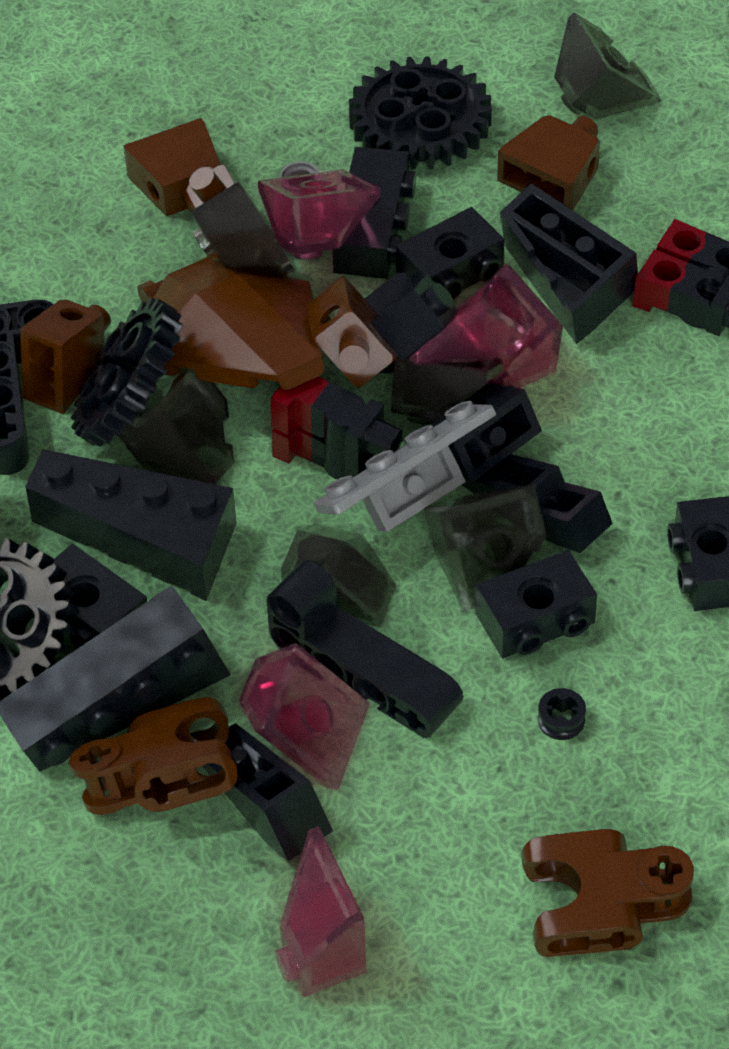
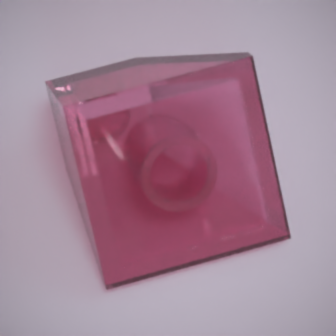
[258,169,380,259]
[410,275,535,365]
[238,643,370,790]
[275,826,366,997]

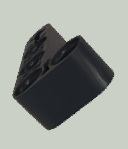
[0,300,53,475]
[266,560,464,738]

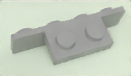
[313,401,496,532]

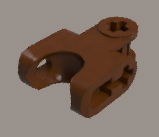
[69,697,237,815]
[521,829,694,957]

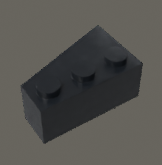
[500,183,638,344]

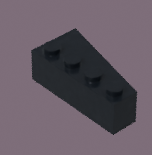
[25,449,237,601]
[0,585,231,772]

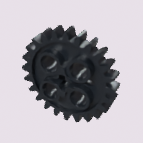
[349,56,492,170]
[71,298,182,447]
[0,538,79,701]

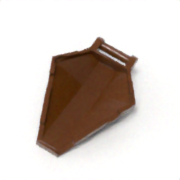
[137,250,324,390]

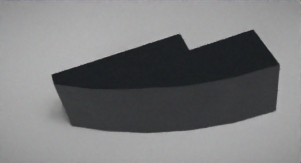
[462,454,613,553]

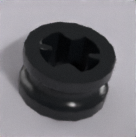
[538,688,586,740]

